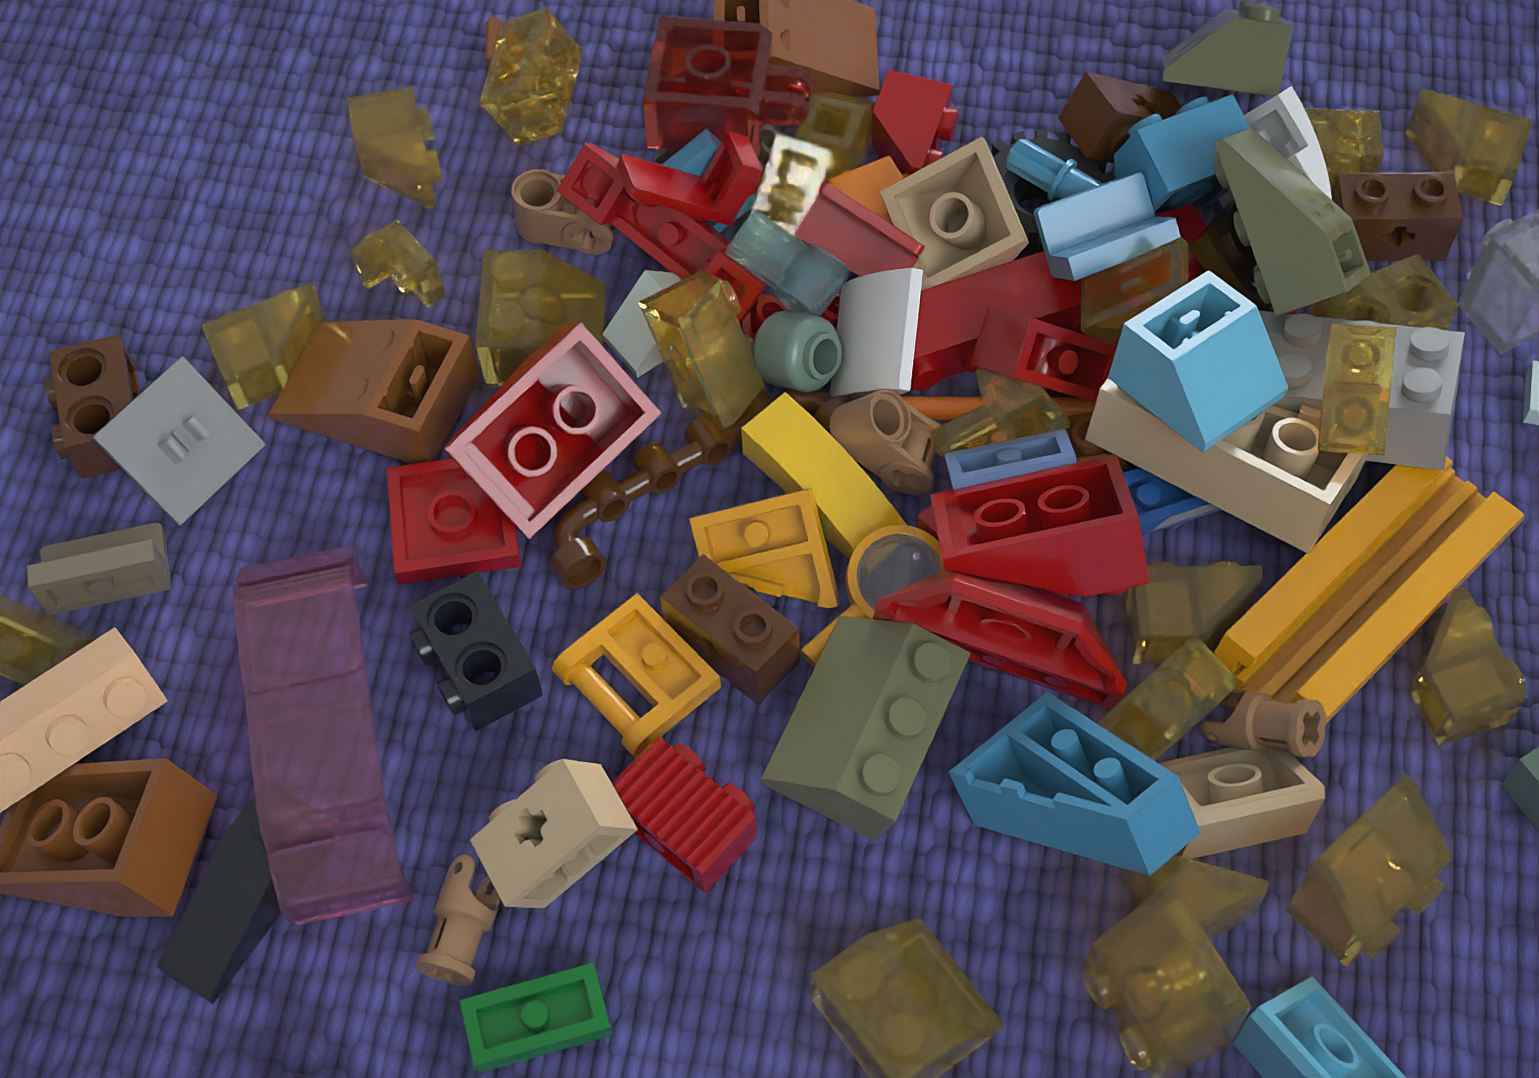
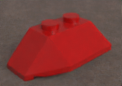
[873,569,1127,710]

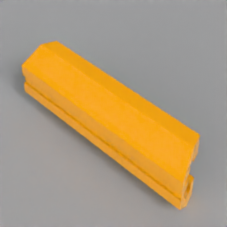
[1214,456,1525,724]

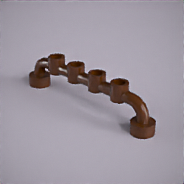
[551,388,853,590]

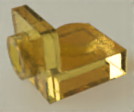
[351,219,446,307]

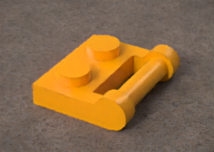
[552,593,721,758]

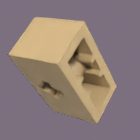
[470,759,638,908]

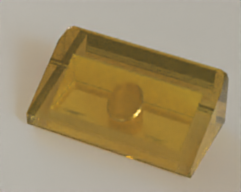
[0,594,97,686]

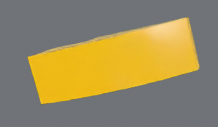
[741,392,912,578]

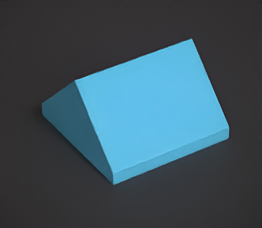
[1233,977,1406,1078]

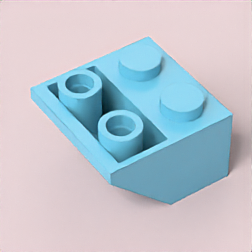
[1108,270,1289,453]

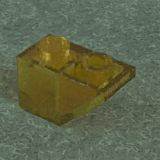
[347,86,443,208]
[1405,88,1533,206]
[795,91,876,185]
[201,282,327,410]
[1126,561,1263,664]
[1410,586,1527,747]
[1097,634,1240,761]

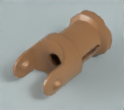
[1200,689,1326,757]
[416,854,500,987]

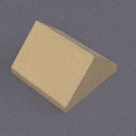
[880,137,1029,290]
[1158,746,1325,862]

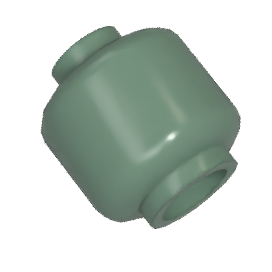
[753,311,842,392]

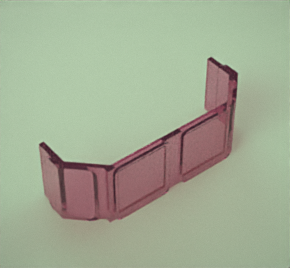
[233,545,414,926]

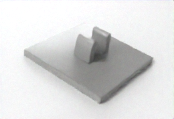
[92,356,266,526]

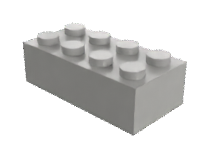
[1259,311,1465,470]

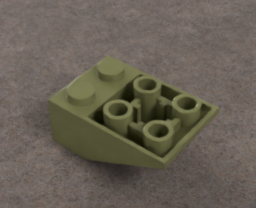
[1213,128,1371,316]

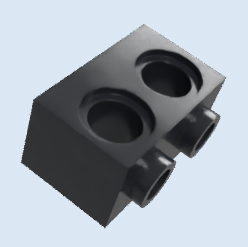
[409,571,543,731]

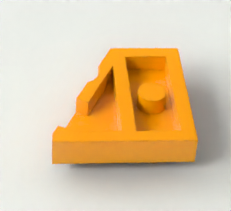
[689,488,841,609]

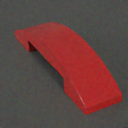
[556,143,767,332]

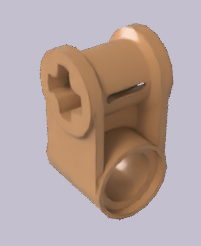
[511,169,614,255]
[829,389,947,495]

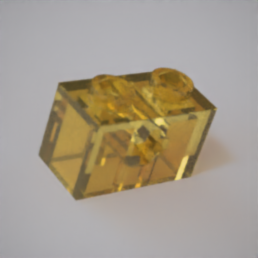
[740,133,835,268]

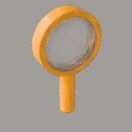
[800,525,945,668]

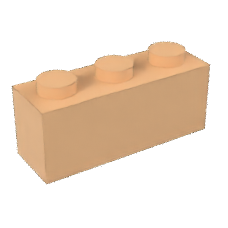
[0,627,168,813]

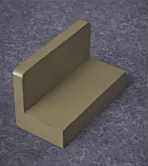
[27,522,171,616]

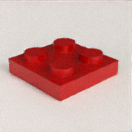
[386,458,522,585]

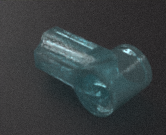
[725,209,851,317]

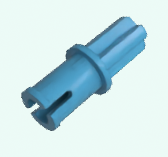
[1006,139,1103,202]

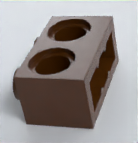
[44,334,141,479]

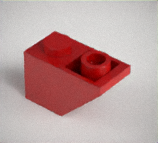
[872,70,959,175]

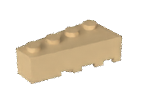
[1085,378,1380,554]

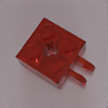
[643,16,814,156]

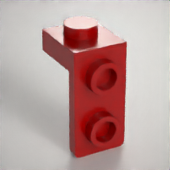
[617,131,763,226]

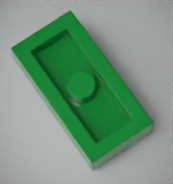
[459,962,612,1074]

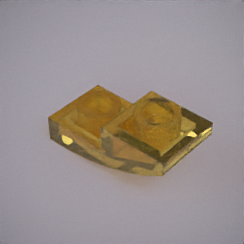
[1318,323,1397,456]

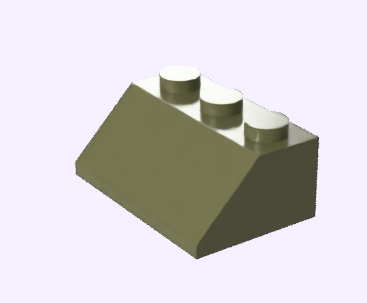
[1160,0,1292,96]
[759,616,971,842]

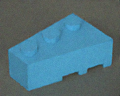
[948,692,1201,876]

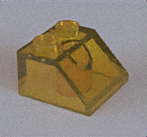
[475,250,606,386]
[638,271,764,429]
[1286,775,1453,968]
[1083,883,1252,1078]
[811,918,1005,1078]

